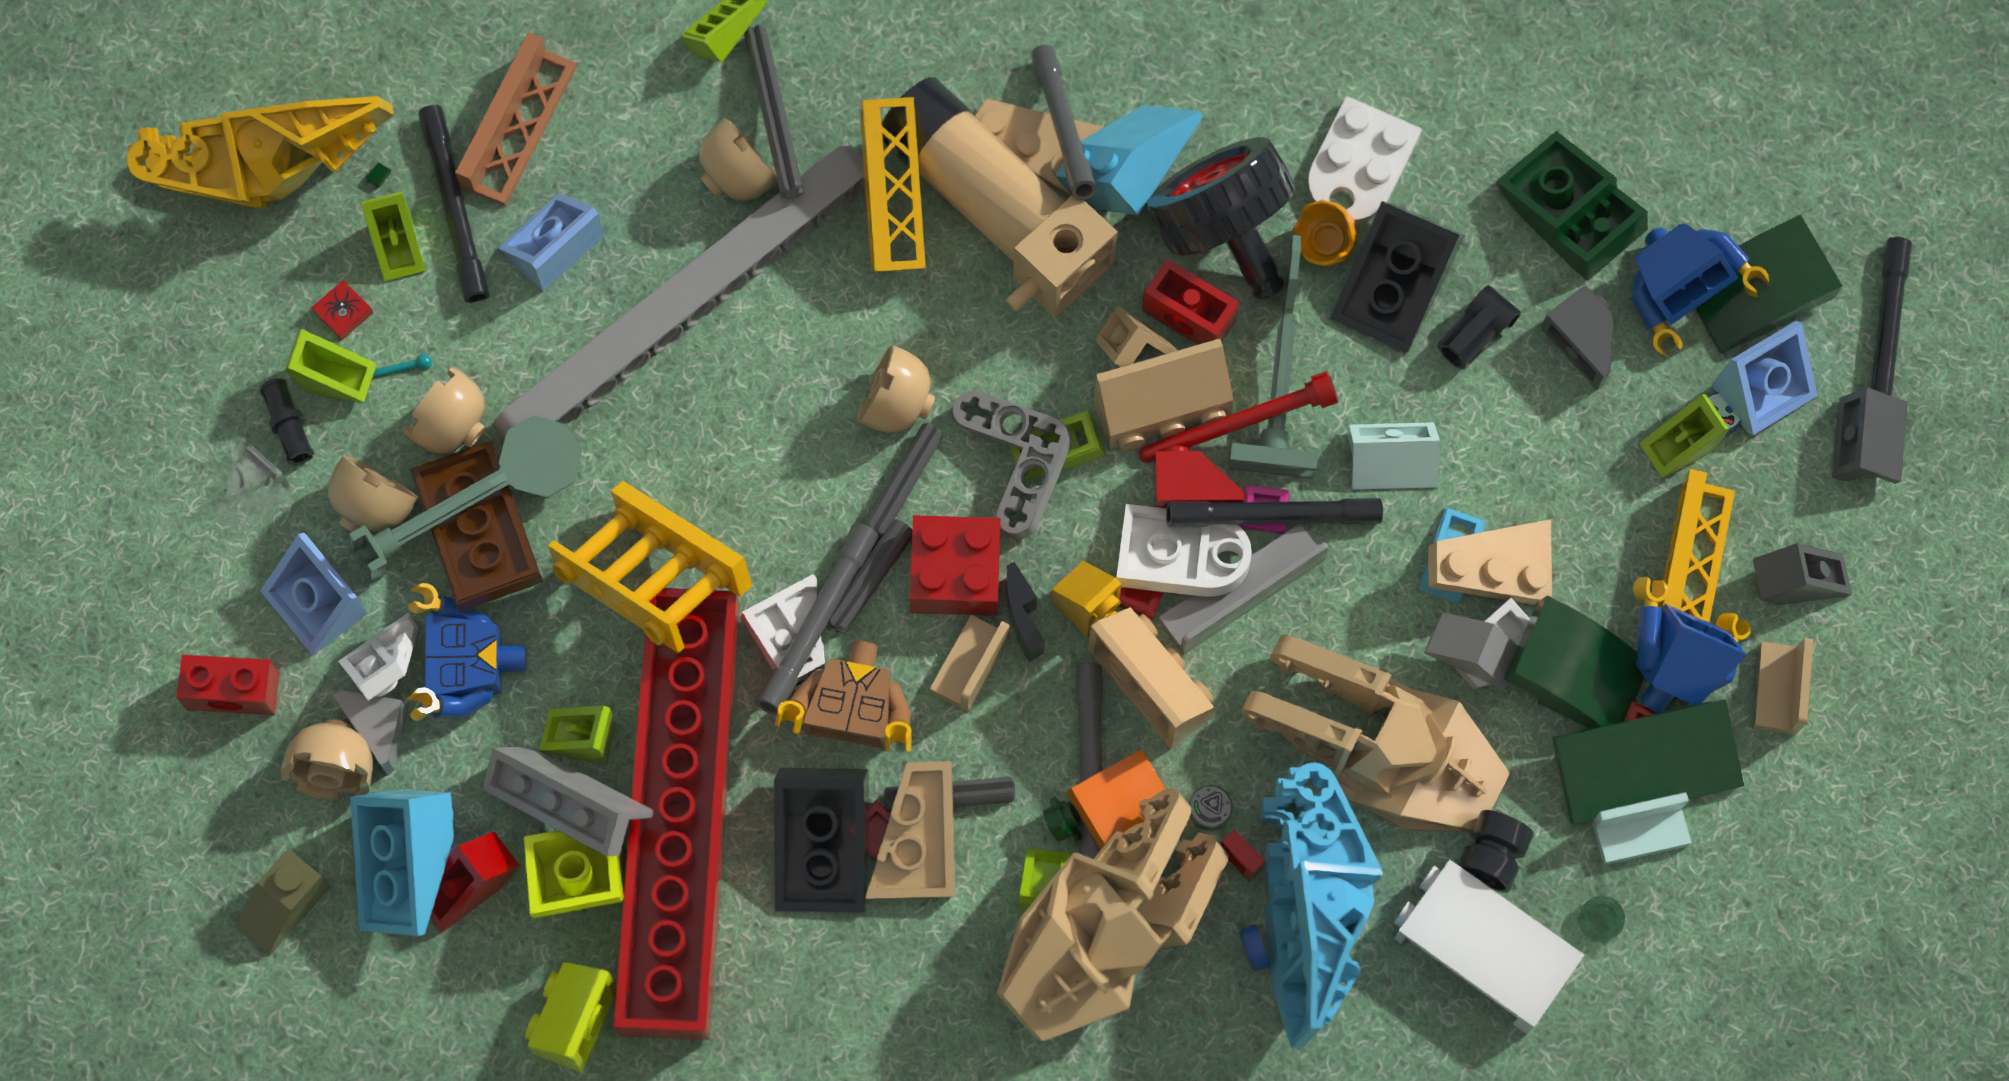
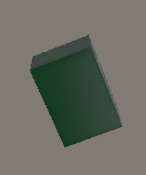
[366,162,391,188]

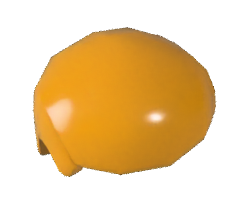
[1293,200,1358,268]

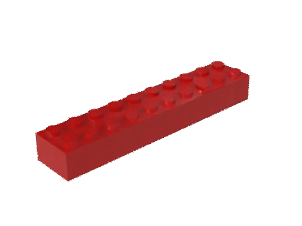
[614,588,740,1040]

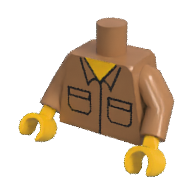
[775,640,912,752]

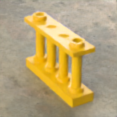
[548,481,753,653]

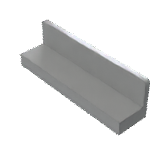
[1158,523,1329,655]
[482,746,653,856]

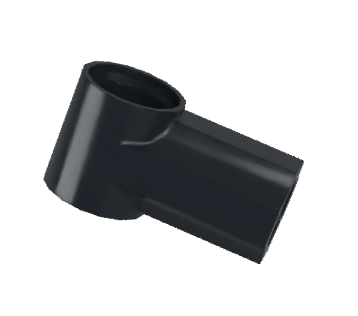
[1437,285,1522,370]

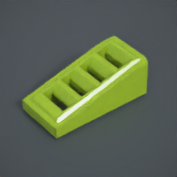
[680,0,768,63]
[1010,410,1107,480]

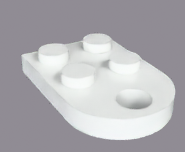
[1307,96,1422,225]
[1116,504,1252,597]

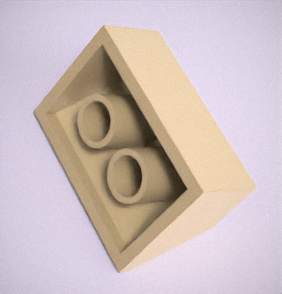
[1093,339,1234,451]
[1088,607,1214,749]

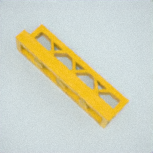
[859,97,926,272]
[1658,469,1735,623]

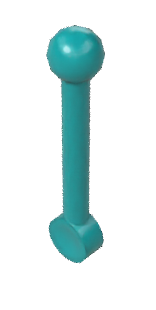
[372,354,432,379]

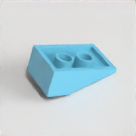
[1055,105,1203,215]
[350,790,454,936]

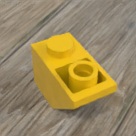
[1051,561,1122,637]

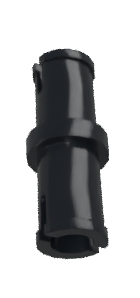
[259,378,315,466]

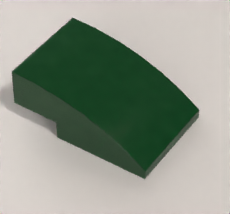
[1496,131,1648,281]
[1695,215,1843,354]
[1504,595,1644,729]

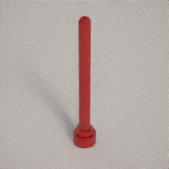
[1138,370,1339,463]

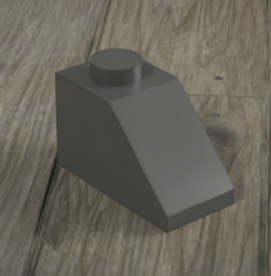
[1541,285,1614,390]
[1753,543,1852,605]

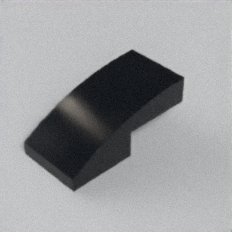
[1006,562,1045,662]

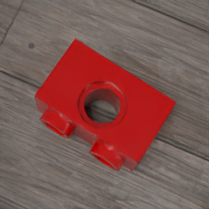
[1141,259,1240,345]
[176,655,280,715]

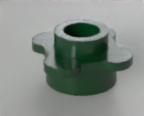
[1043,796,1082,842]

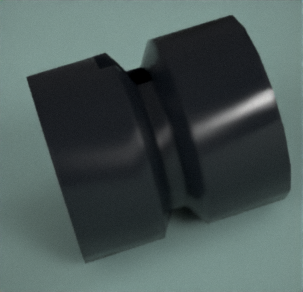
[1458,810,1534,893]

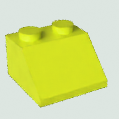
[524,830,626,919]
[525,962,617,1073]

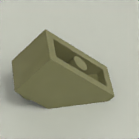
[236,848,330,955]

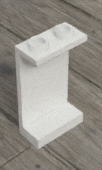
[1394,860,1584,1035]

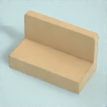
[1095,305,1177,367]
[930,614,1010,712]
[1752,638,1813,735]

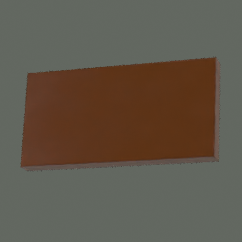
[410,440,543,612]

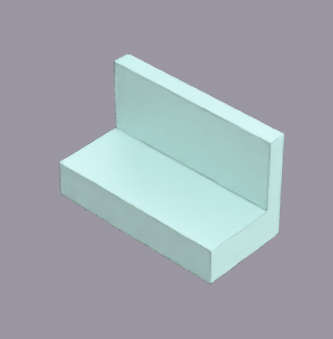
[1348,422,1440,490]
[1592,792,1692,865]

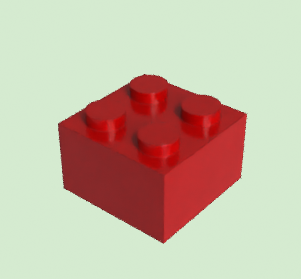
[910,515,1001,616]

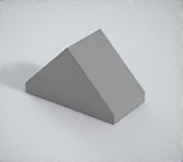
[1424,612,1518,690]
[333,690,408,775]

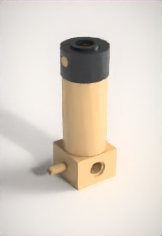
[882,77,1118,318]

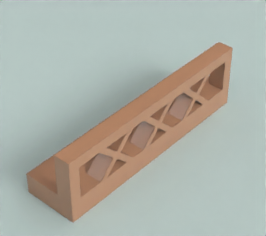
[455,32,577,207]

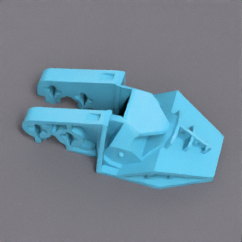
[1258,763,1382,1049]

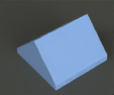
[498,193,604,292]
[1711,321,1818,435]
[260,533,367,655]

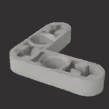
[953,390,1072,539]

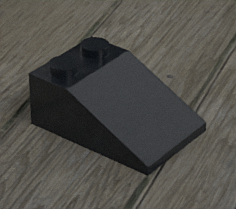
[1330,201,1465,353]
[774,768,869,912]

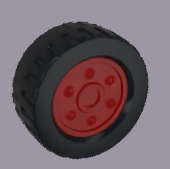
[1147,137,1294,299]

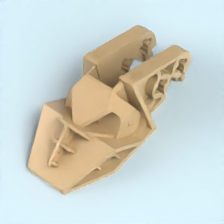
[1241,635,1510,832]
[997,788,1229,1041]

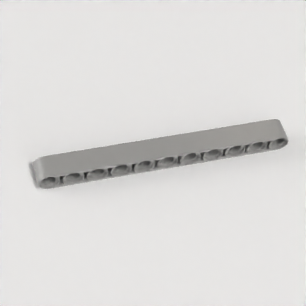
[493,143,865,439]

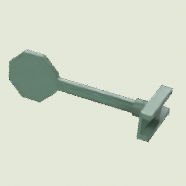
[1228,235,1318,479]
[349,415,582,583]

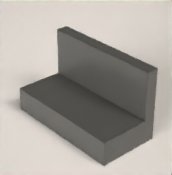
[1832,387,1908,484]

